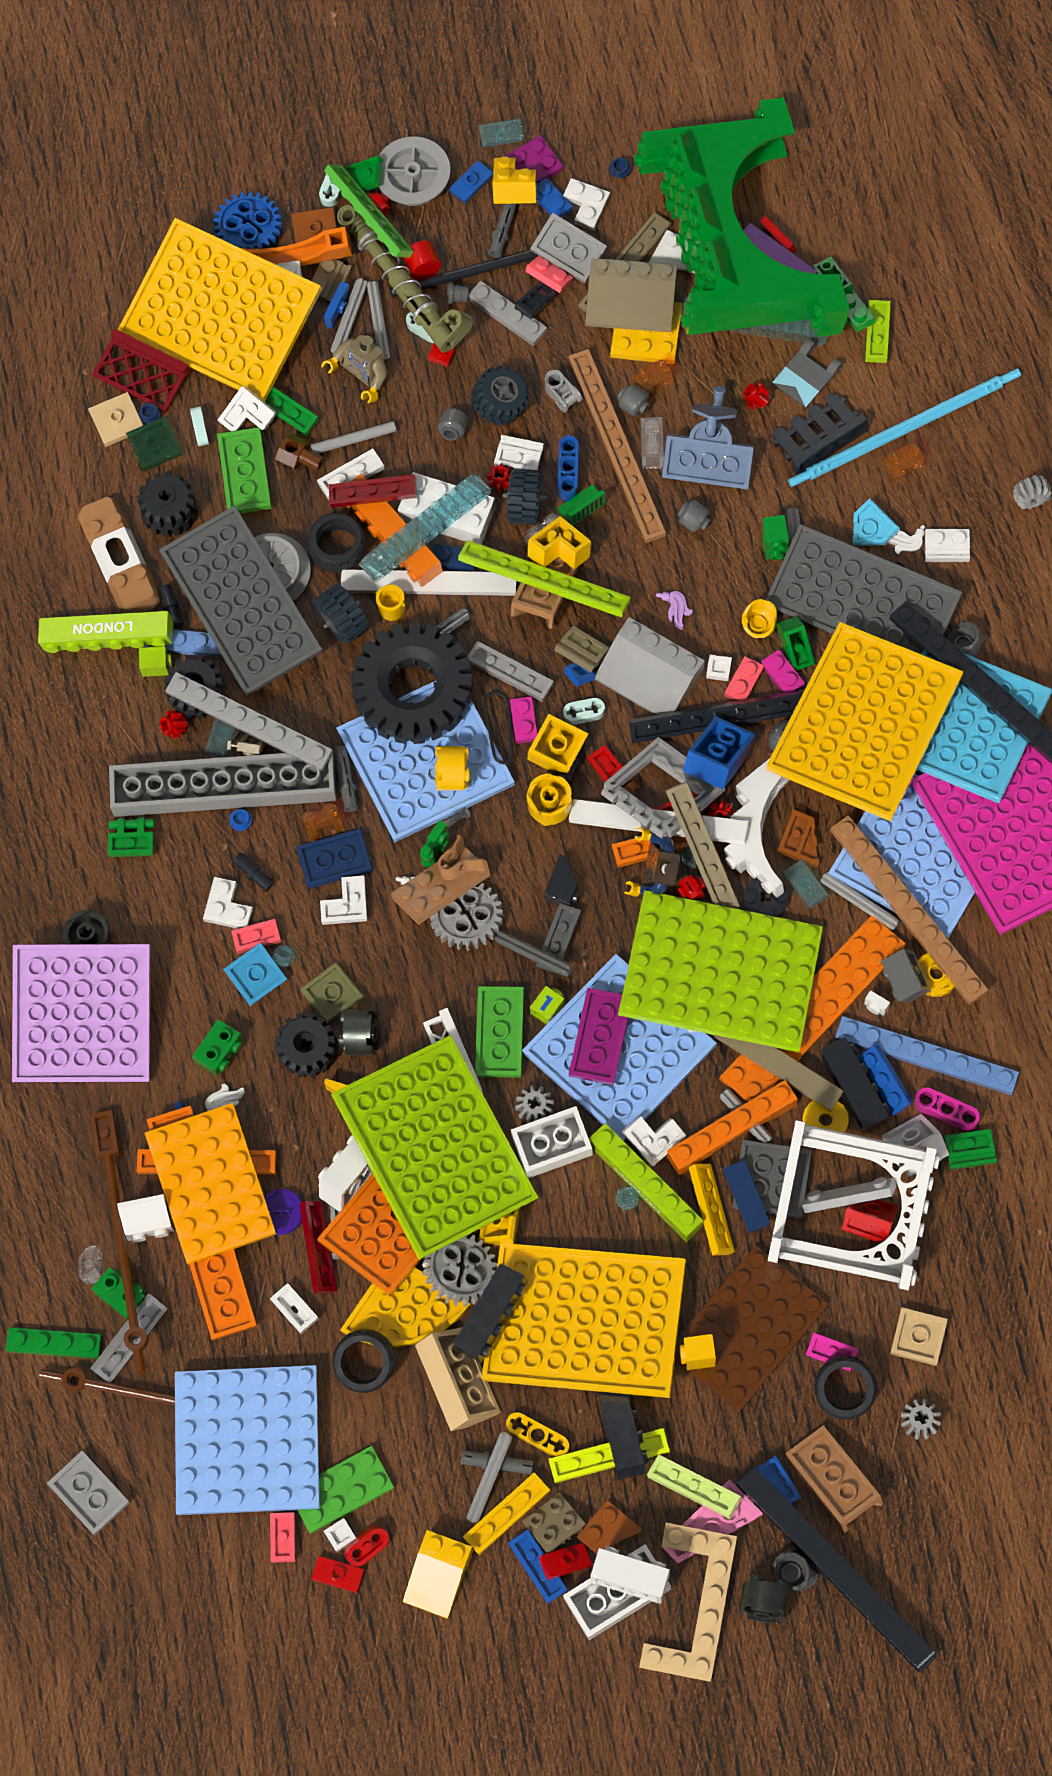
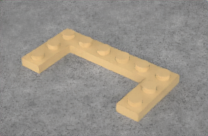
[639,1523,737,1682]

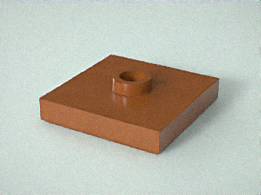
[292,207,336,243]

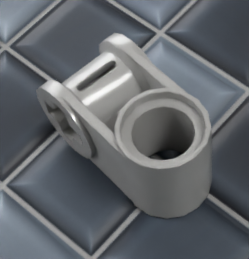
[545,370,582,413]

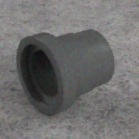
[447,282,468,304]

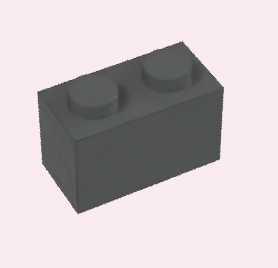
[881,949,931,1003]

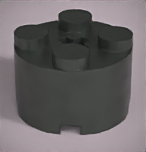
[63,910,112,945]
[339,1009,380,1055]
[739,1576,791,1623]

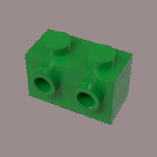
[192,1020,243,1077]
[91,1267,146,1320]

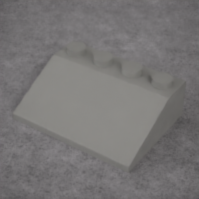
[594,617,704,715]

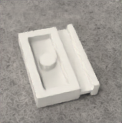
[494,435,544,470]
[925,529,970,562]

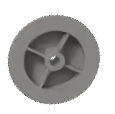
[379,137,450,206]
[254,533,311,602]

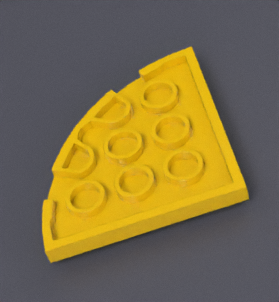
[340,1268,471,1347]

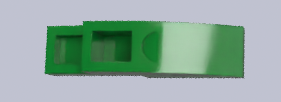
[812,257,875,332]

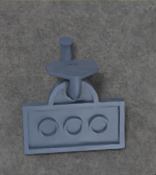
[662,386,754,489]

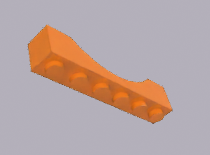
[241,227,352,266]
[667,1080,798,1176]

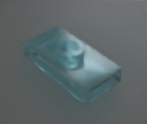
[479,119,524,147]
[205,718,236,757]
[783,860,828,909]

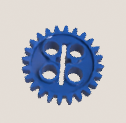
[213,191,282,249]

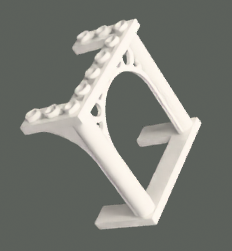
[768,1120,940,1290]

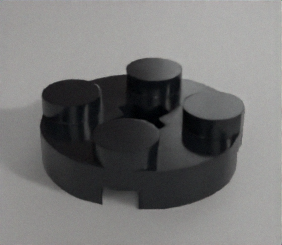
[743,877,789,917]

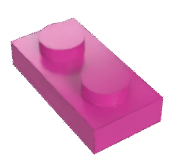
[761,650,805,693]
[510,697,537,744]
[806,1332,858,1371]

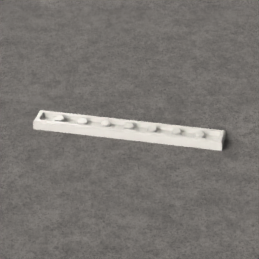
[341,570,517,596]
[569,799,749,845]

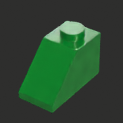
[776,616,815,671]

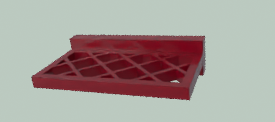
[92,328,192,413]

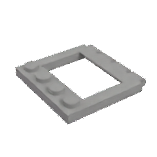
[601,737,725,839]

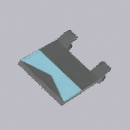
[772,339,842,409]

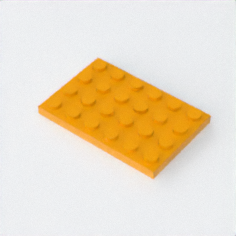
[145,1103,276,1265]

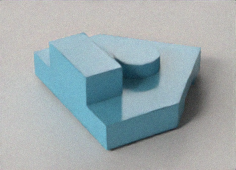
[853,498,900,546]

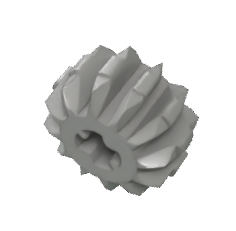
[1013,475,1052,510]
[515,1086,554,1124]
[900,1399,941,1440]

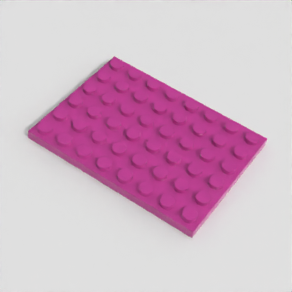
[911,744,1052,935]

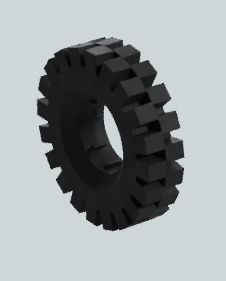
[351,622,474,744]

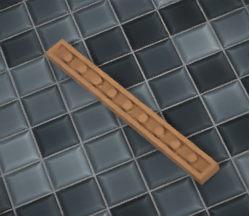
[568,349,666,544]
[830,815,988,1005]

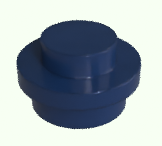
[610,158,631,179]
[139,403,160,425]

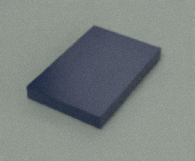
[296,828,373,890]

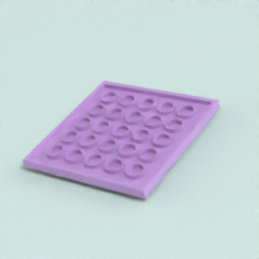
[12,944,151,1082]

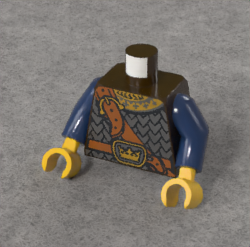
[624,827,680,897]

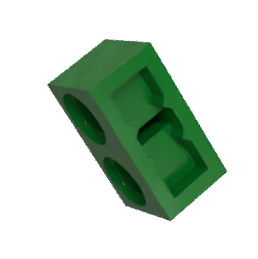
[762,515,789,561]

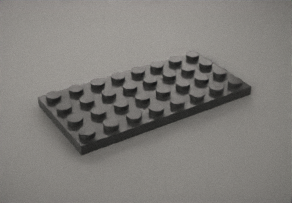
[159,505,323,696]
[766,524,962,654]

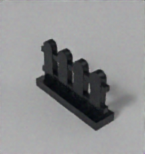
[772,394,868,475]

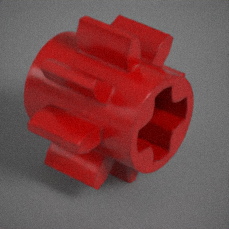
[368,192,390,216]
[743,382,770,410]
[486,463,511,492]
[160,710,188,738]
[707,799,736,819]
[678,875,706,901]

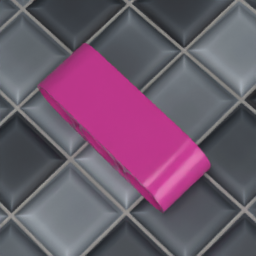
[915,1087,980,1132]

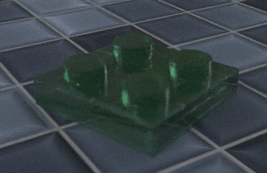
[126,416,183,472]

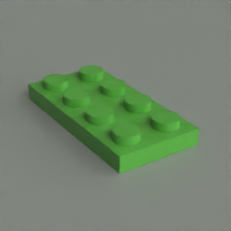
[217,427,272,514]
[475,986,524,1078]
[298,1446,394,1535]

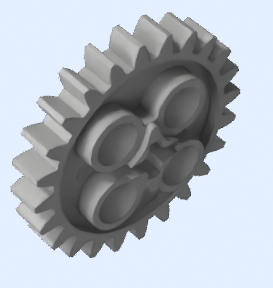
[430,883,503,951]
[422,1235,498,1307]

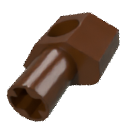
[275,433,324,471]

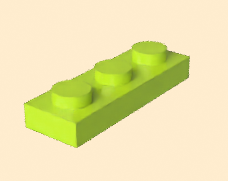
[865,300,891,363]

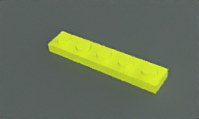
[549,1428,670,1483]

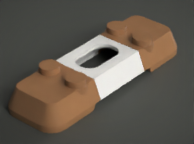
[78,497,161,614]

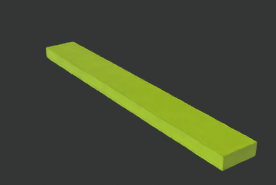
[458,540,630,617]

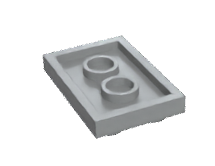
[530,213,607,284]
[47,1451,130,1536]

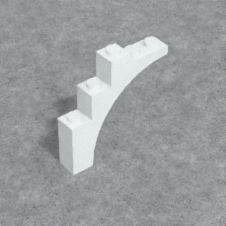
[724,759,790,898]

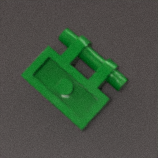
[108,817,154,857]
[420,820,450,868]

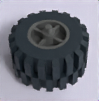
[471,366,530,426]
[503,468,547,525]
[314,584,369,644]

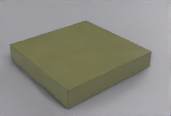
[300,962,364,1025]

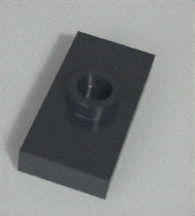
[514,281,558,320]

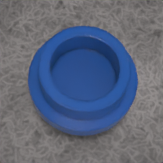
[229,809,252,831]

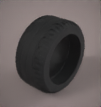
[307,512,366,573]
[332,1329,396,1393]
[814,1355,877,1420]

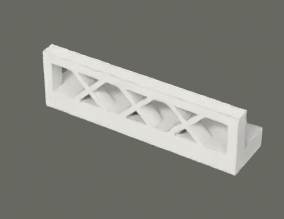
[423,1008,483,1094]

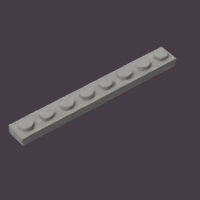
[165,672,333,771]

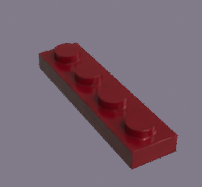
[329,474,417,508]
[299,1201,337,1294]

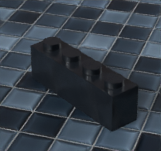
[820,1037,890,1135]
[454,1263,528,1363]
[598,1391,649,1480]

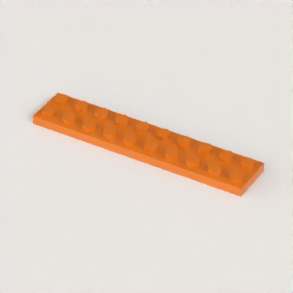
[719,915,906,1103]
[146,1105,257,1341]

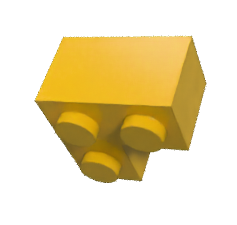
[493,157,537,204]
[527,516,591,569]

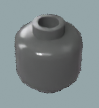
[617,384,650,417]
[438,408,468,441]
[677,500,711,532]

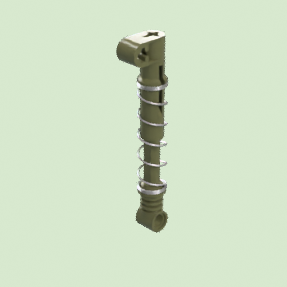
[337,205,473,352]

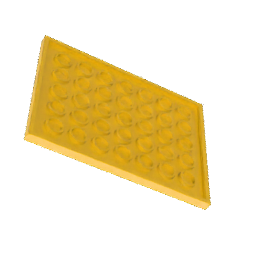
[118,218,323,402]
[766,622,963,821]
[482,1243,686,1398]

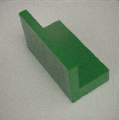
[557,484,606,526]

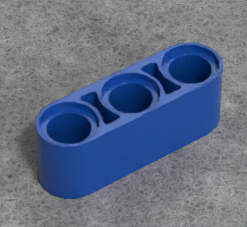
[558,435,579,502]

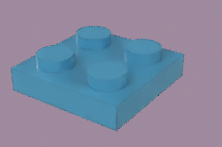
[223,943,287,1006]

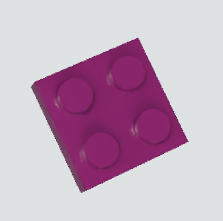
[505,135,563,184]

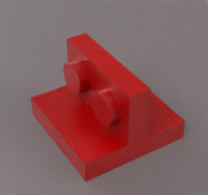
[841,1199,899,1243]

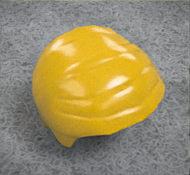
[742,599,777,638]

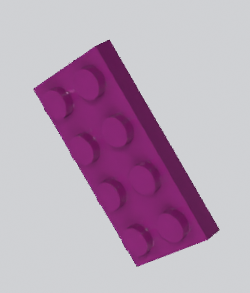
[568,987,628,1086]

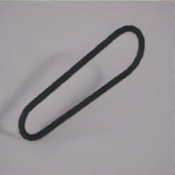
[483,691,514,765]

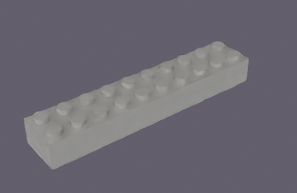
[109,753,336,817]

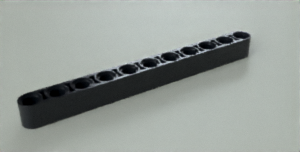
[734,1465,938,1673]

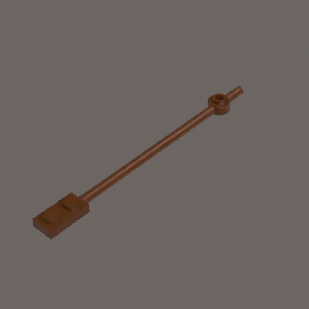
[90,1110,149,1375]
[39,1368,175,1405]

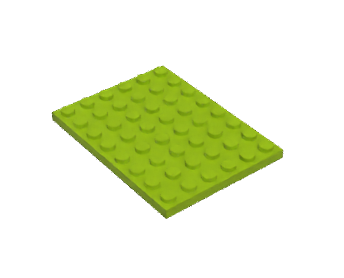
[618,890,823,1052]
[331,1035,538,1260]

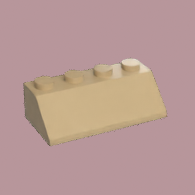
[415,1327,501,1431]

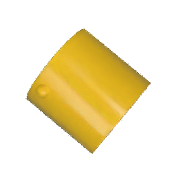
[376,584,406,621]

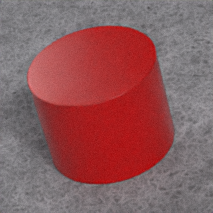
[403,241,441,280]

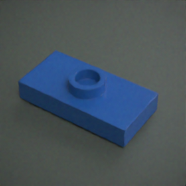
[449,161,493,204]
[324,282,350,329]
[756,1456,801,1504]

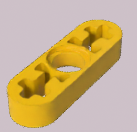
[506,1413,569,1457]

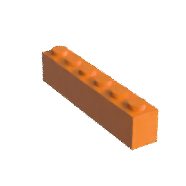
[346,473,443,587]

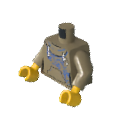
[322,335,387,403]

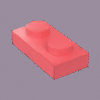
[525,256,573,293]
[724,656,764,701]
[231,919,281,954]
[270,1512,296,1563]

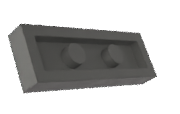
[536,903,581,974]

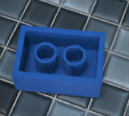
[683,716,756,790]

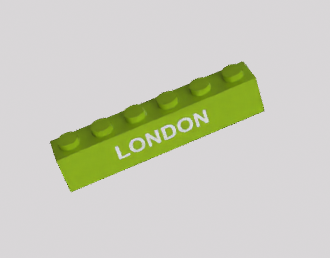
[38,611,173,653]
[589,1123,703,1243]

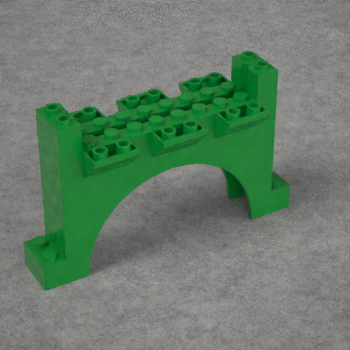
[634,97,850,337]

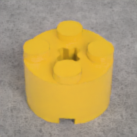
[435,746,469,791]
[527,774,572,826]

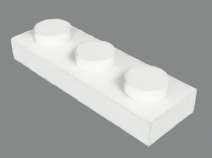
[317,449,385,500]

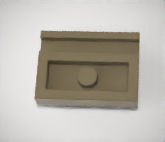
[312,259,352,302]
[555,626,610,673]
[227,731,267,756]

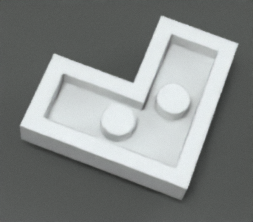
[563,178,610,231]
[218,386,277,432]
[320,876,367,925]
[203,877,253,929]
[622,1116,686,1167]

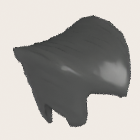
[947,621,987,658]
[773,1545,819,1591]

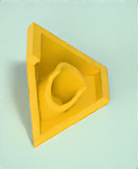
[478,1208,520,1246]

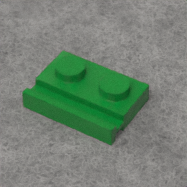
[346,156,383,192]
[944,1129,997,1170]

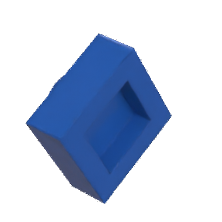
[564,663,596,687]

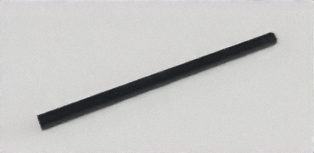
[389,250,538,298]

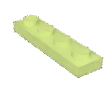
[647,1454,742,1519]

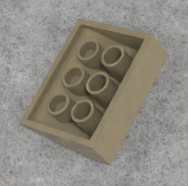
[585,258,677,333]

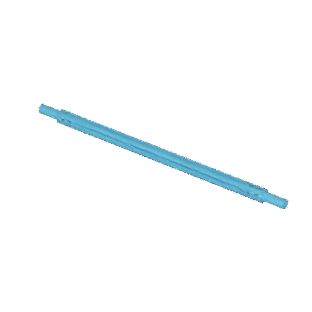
[788,368,1021,487]

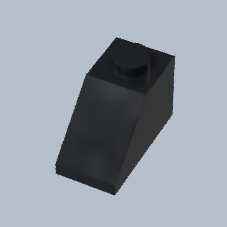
[544,854,580,907]

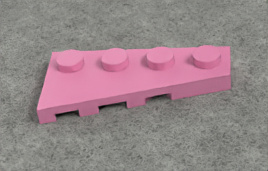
[661,1479,763,1564]

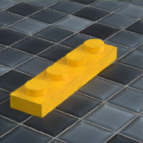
[689,1164,735,1255]
[463,1473,550,1555]

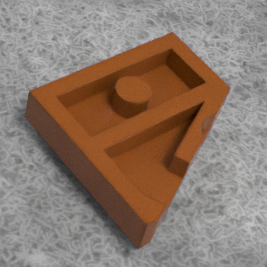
[776,809,819,868]
[577,1500,643,1554]

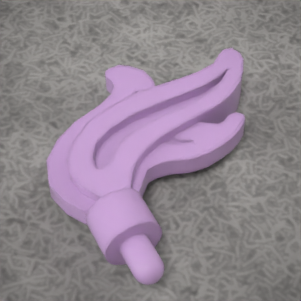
[656,591,692,630]

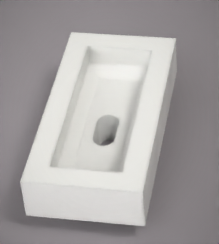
[270,1283,319,1334]

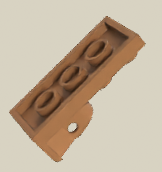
[511,557,579,629]
[391,835,491,925]
[785,1425,883,1532]

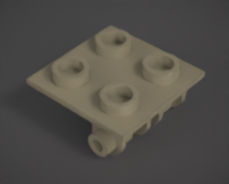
[522,1492,586,1554]

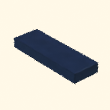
[723,1160,771,1234]

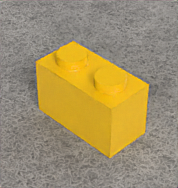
[680,1334,716,1370]

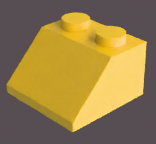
[528,714,588,773]

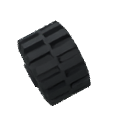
[137,472,197,537]
[164,655,225,720]
[275,1013,338,1078]

